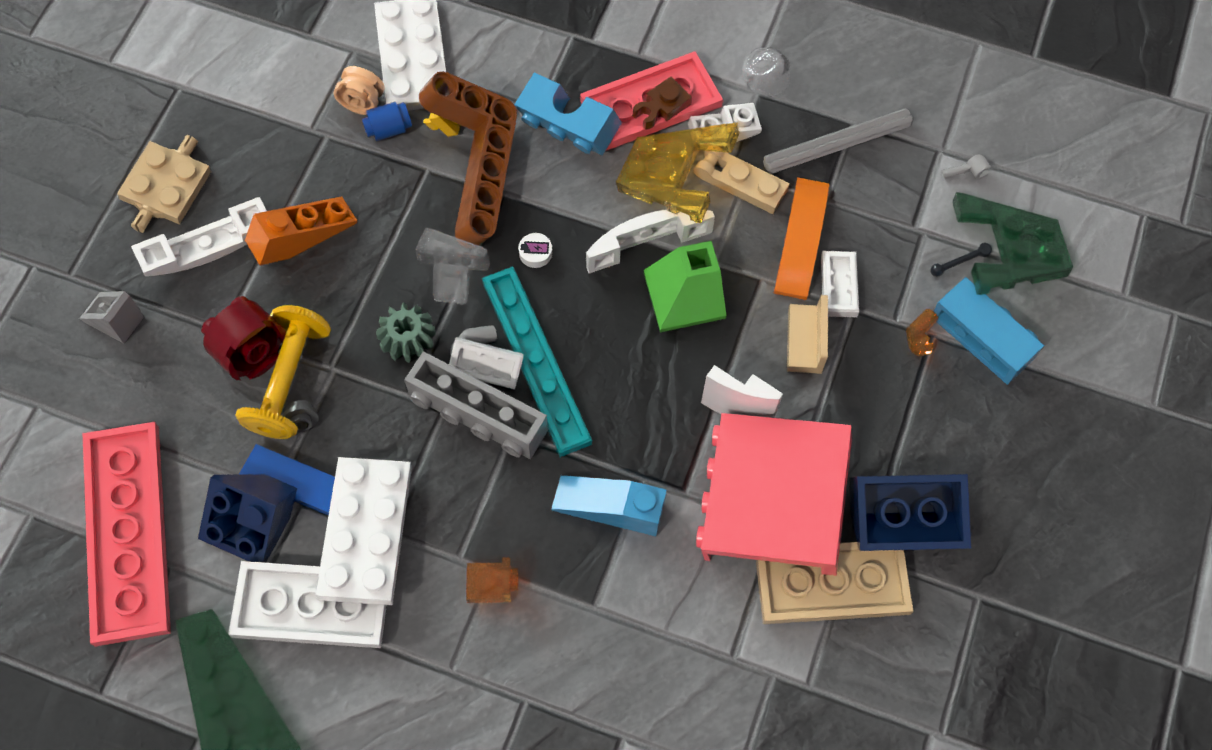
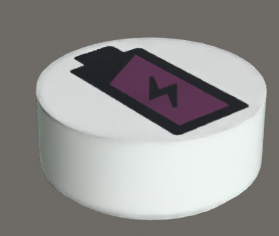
[519,233,552,268]

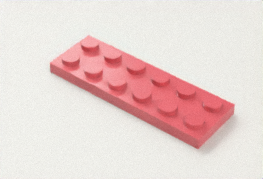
[83,422,171,647]

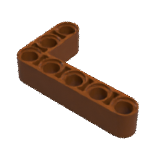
[419,71,517,250]

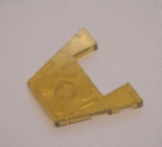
[616,123,740,223]

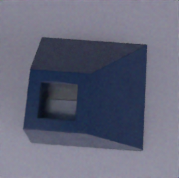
[198,474,297,563]

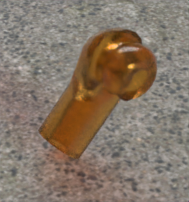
[906,309,938,356]

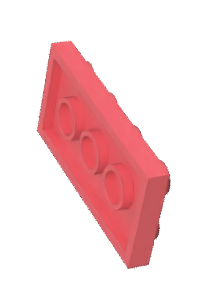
[580,51,723,151]

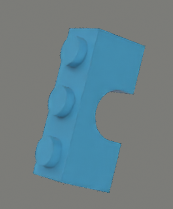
[514,72,622,156]

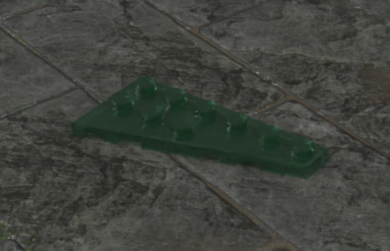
[175,609,301,750]

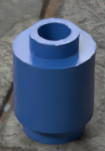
[362,102,412,142]

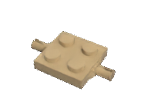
[117,135,211,233]

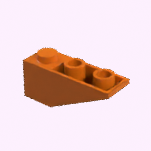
[245,197,357,265]

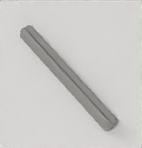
[763,109,913,174]

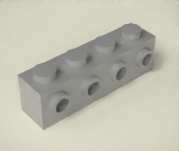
[404,351,548,460]

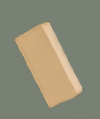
[787,295,828,374]

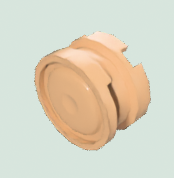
[333,66,385,115]

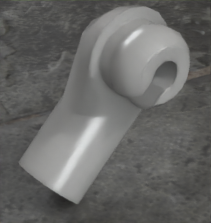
[450,325,497,355]

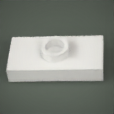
[821,251,859,317]
[449,337,524,389]

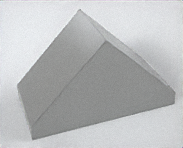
[79,291,144,344]

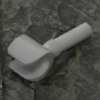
[941,154,991,179]

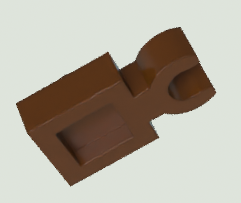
[633,76,692,130]

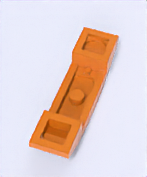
[774,177,829,300]

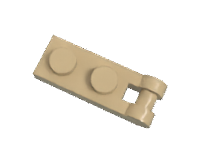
[694,143,790,214]

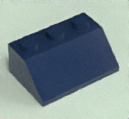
[849,474,971,551]

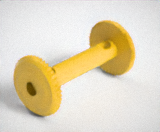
[235,305,331,439]

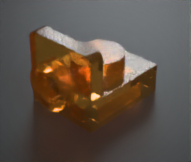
[466,557,519,603]

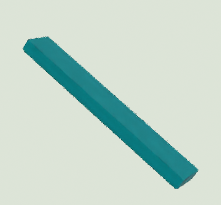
[482,266,592,457]

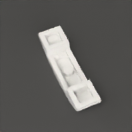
[131,197,267,276]
[586,208,715,273]

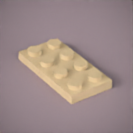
[756,542,913,624]

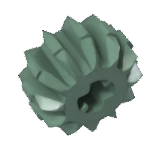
[376,302,436,363]

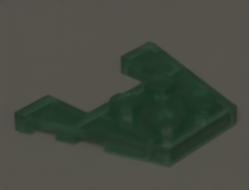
[952,192,1073,295]

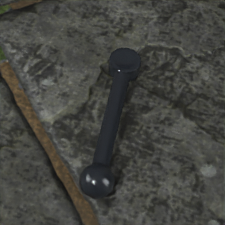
[930,243,992,277]

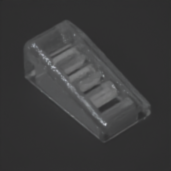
[415,228,490,271]

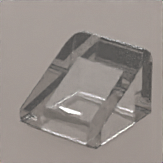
[433,263,471,304]

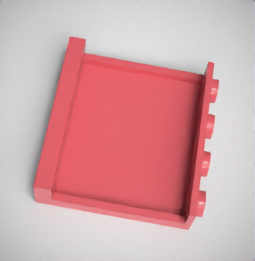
[696,413,852,576]

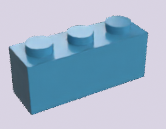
[931,277,1044,385]

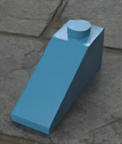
[552,475,667,536]

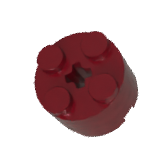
[201,296,286,381]

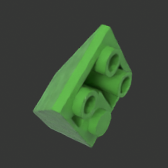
[644,241,726,332]

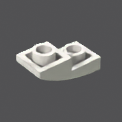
[688,103,762,150]

